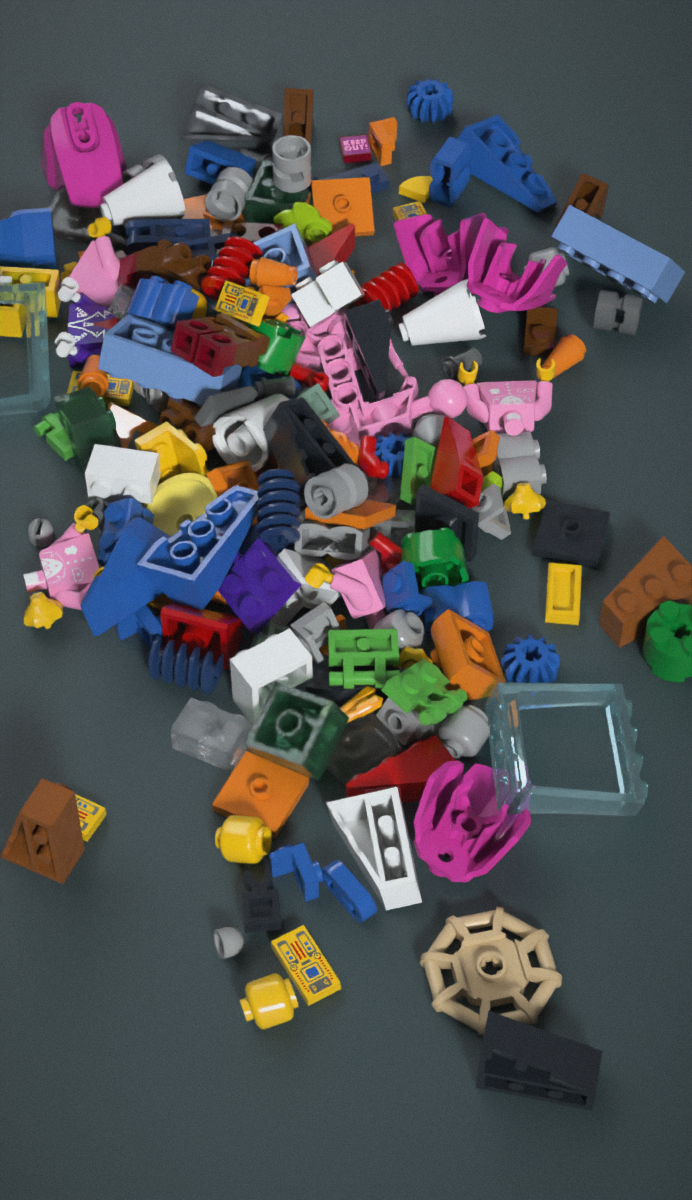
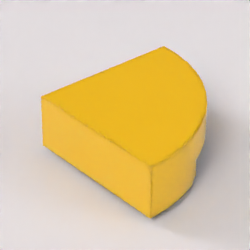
[399,176,433,203]

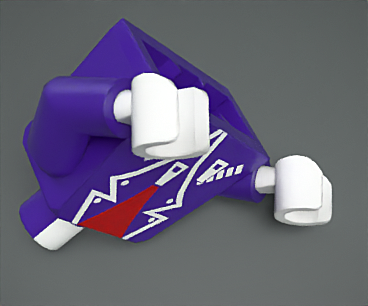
[55,277,119,368]

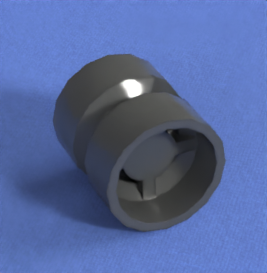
[593,290,643,336]

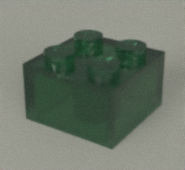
[244,682,349,781]

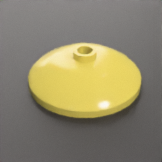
[142,473,218,536]

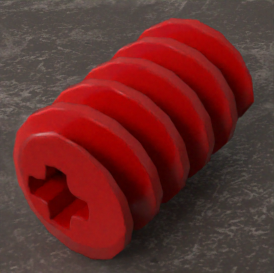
[201,236,263,302]
[353,262,419,312]

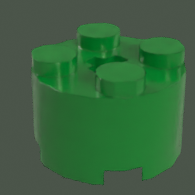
[244,319,306,375]
[400,528,469,594]
[642,601,692,683]

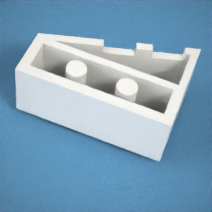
[326,787,422,910]

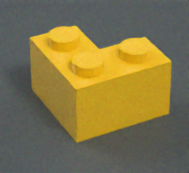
[0,266,61,337]

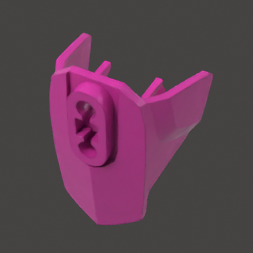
[41,102,127,208]
[394,213,509,297]
[467,217,567,313]
[414,761,532,882]

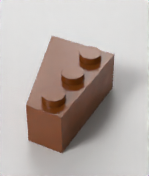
[599,536,692,648]
[0,778,85,884]

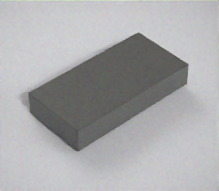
[195,386,258,427]

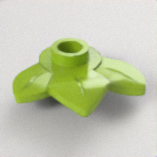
[274,202,332,246]

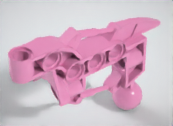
[281,302,468,447]

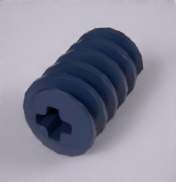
[257,469,301,545]
[148,636,224,695]

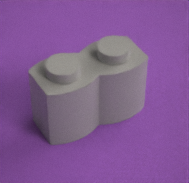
[493,430,547,498]
[295,520,370,560]

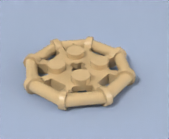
[420,907,562,1036]

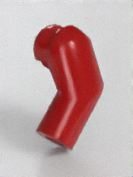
[290,362,329,392]
[358,436,389,479]
[368,530,402,574]

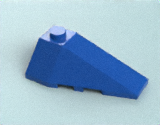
[457,115,557,213]
[0,208,58,270]
[137,485,259,610]
[80,517,171,636]

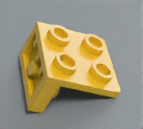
[134,422,209,486]

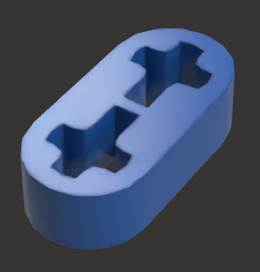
[321,859,377,923]

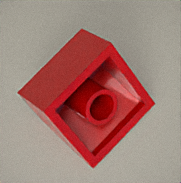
[160,603,242,670]

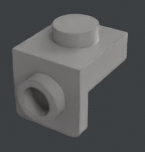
[472,484,511,540]
[291,602,341,663]

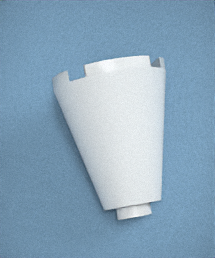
[100,160,185,225]
[398,279,486,346]
[212,394,290,472]

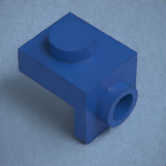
[381,561,433,616]
[115,605,164,649]
[269,843,323,902]

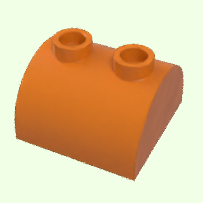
[430,609,508,700]

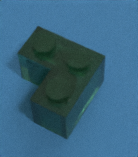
[245,160,310,224]
[54,387,122,480]

